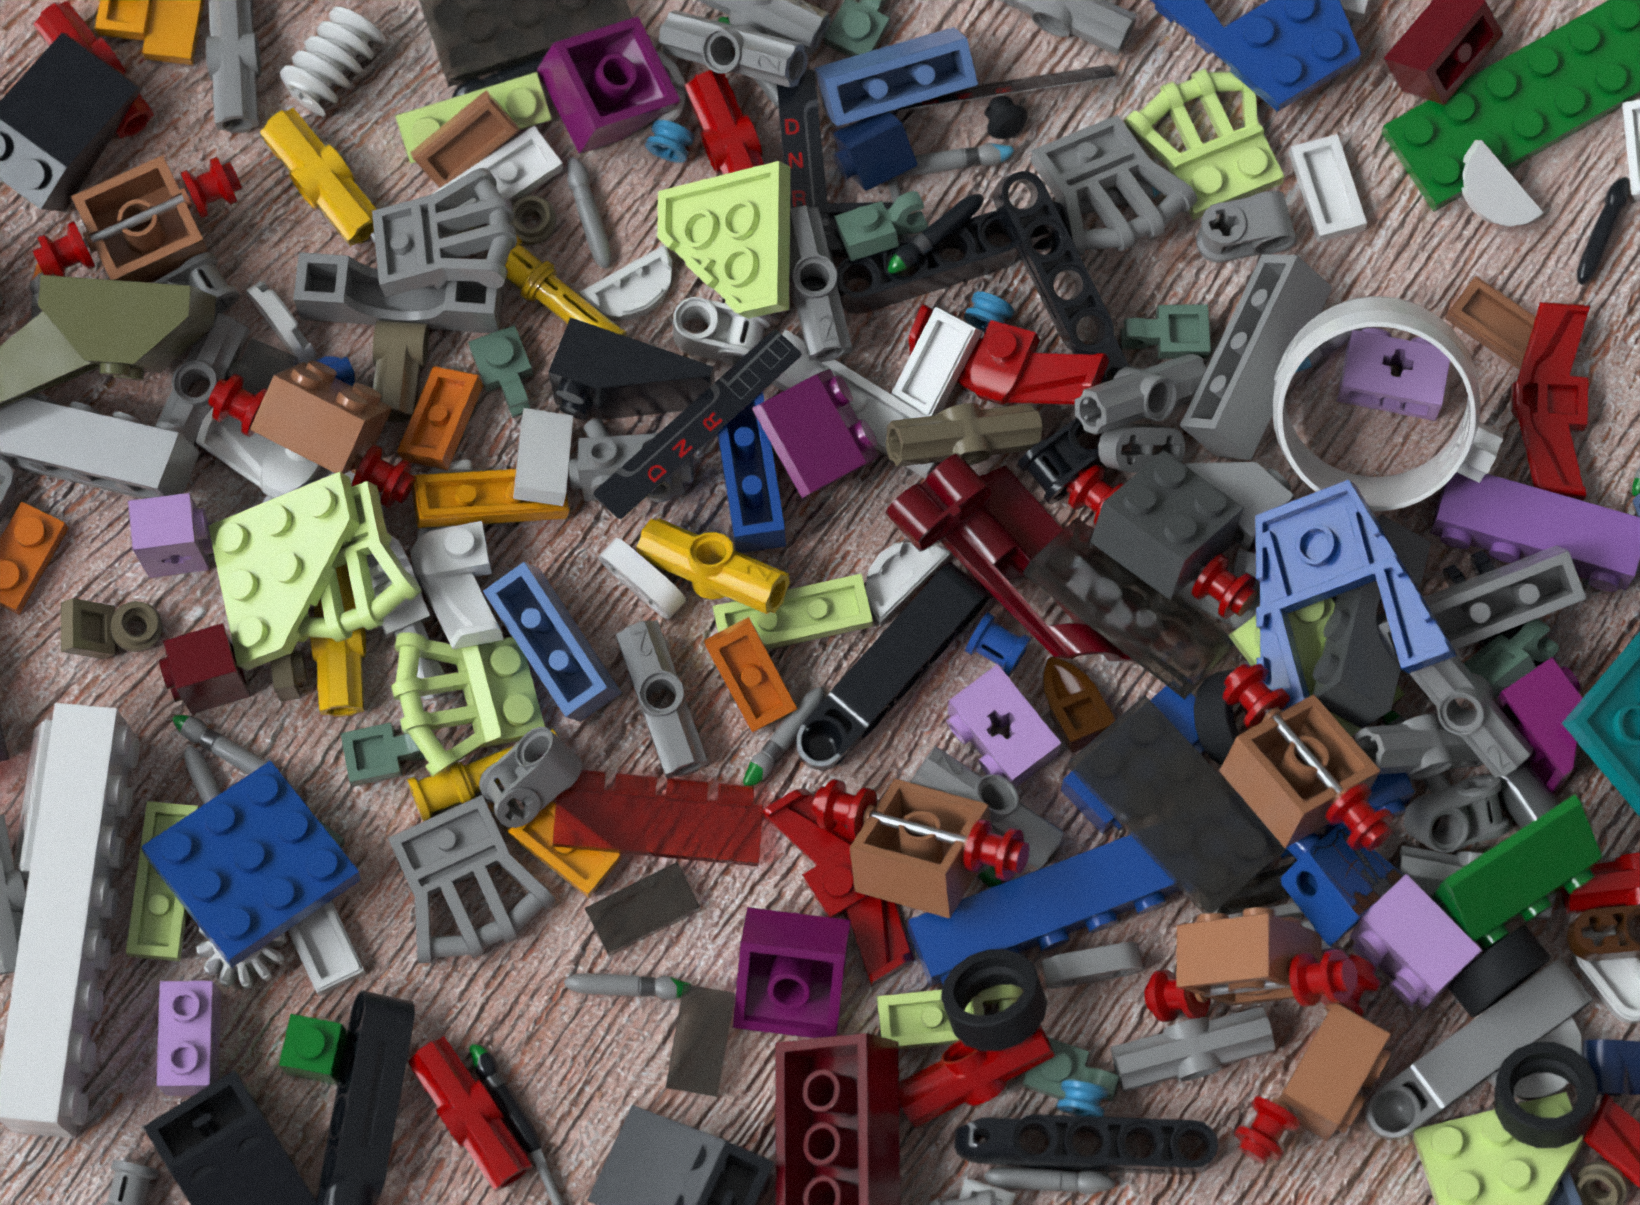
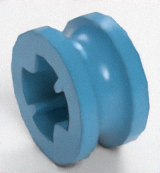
[645,120,695,163]
[964,292,1014,332]
[1057,1080,1108,1117]

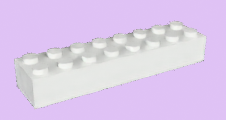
[0,703,140,1139]

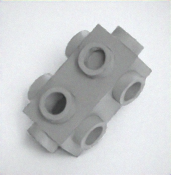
[569,418,694,503]

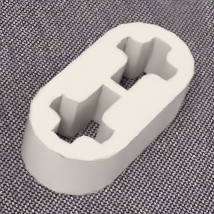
[598,538,687,620]

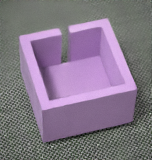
[1350,874,1482,1011]

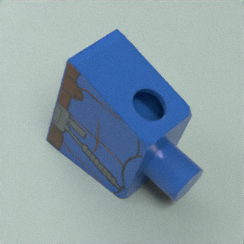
[1281,824,1404,947]

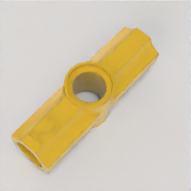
[260,107,377,247]
[636,518,790,614]
[310,564,366,717]

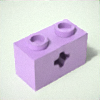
[1337,327,1450,421]
[128,493,214,578]
[946,664,1061,788]
[156,981,221,1096]

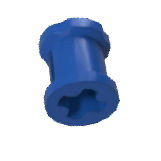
[965,612,1032,677]

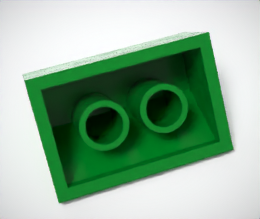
[1431,794,1602,951]

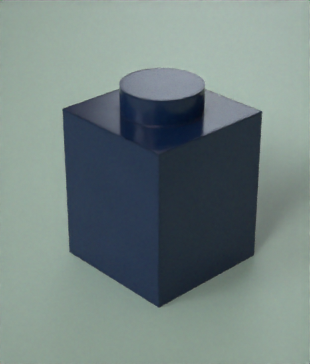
[833,111,918,191]

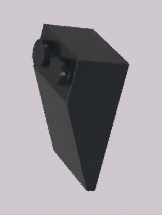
[0,32,142,212]
[548,317,715,420]

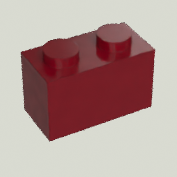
[1383,0,1504,105]
[159,623,251,714]

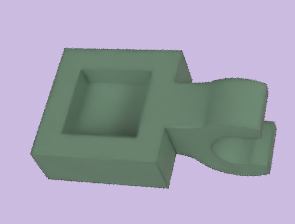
[824,0,890,57]
[835,191,928,261]
[1120,304,1211,359]
[468,325,533,418]
[1463,618,1560,700]
[341,722,426,787]
[1023,1037,1119,1101]

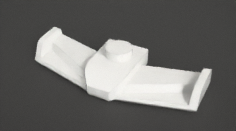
[196,407,387,512]
[410,459,503,649]

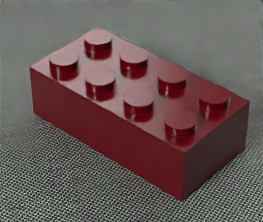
[775,1033,901,1205]

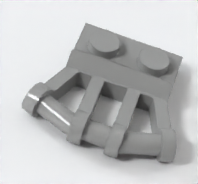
[1031,115,1197,255]
[372,168,517,297]
[388,795,556,964]

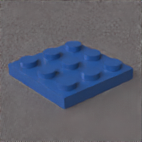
[141,760,361,969]

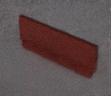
[552,770,763,867]

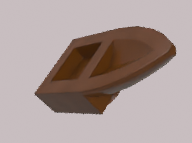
[1043,656,1118,753]

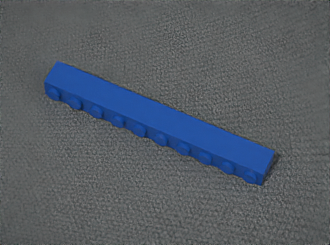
[907,772,1414,987]

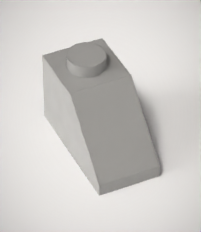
[1184,462,1294,552]

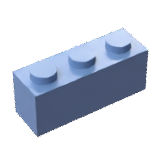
[814,27,978,126]
[483,562,622,722]

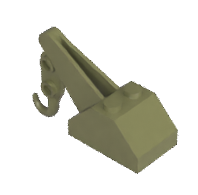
[0,275,216,408]

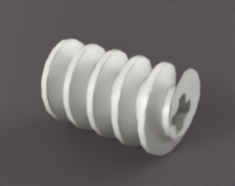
[280,7,387,117]

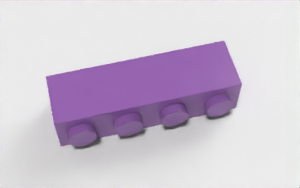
[1430,472,1640,592]

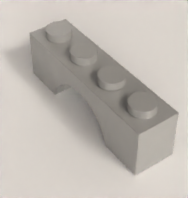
[293,252,504,333]

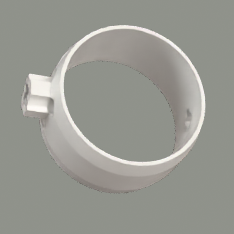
[1273,296,1503,511]

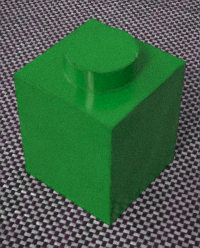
[279,1014,347,1085]

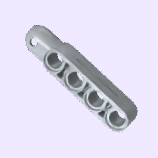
[1365,958,1593,1140]

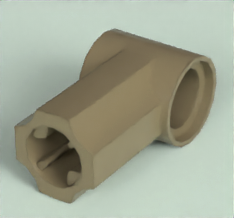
[373,320,429,423]

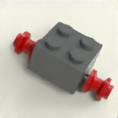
[1067,450,1257,619]

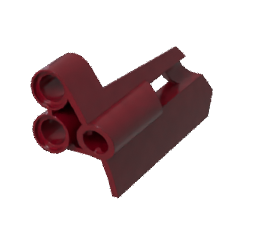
[885,453,1153,662]

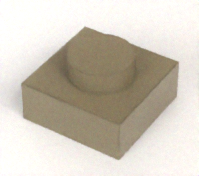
[61,598,115,659]
[270,650,307,702]

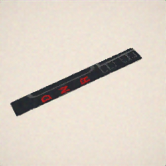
[890,65,1116,112]
[776,69,833,291]
[593,329,802,519]

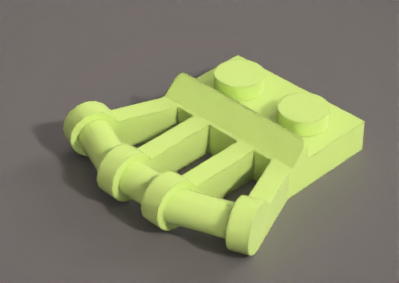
[1124,69,1285,220]
[297,481,422,642]
[391,632,545,777]

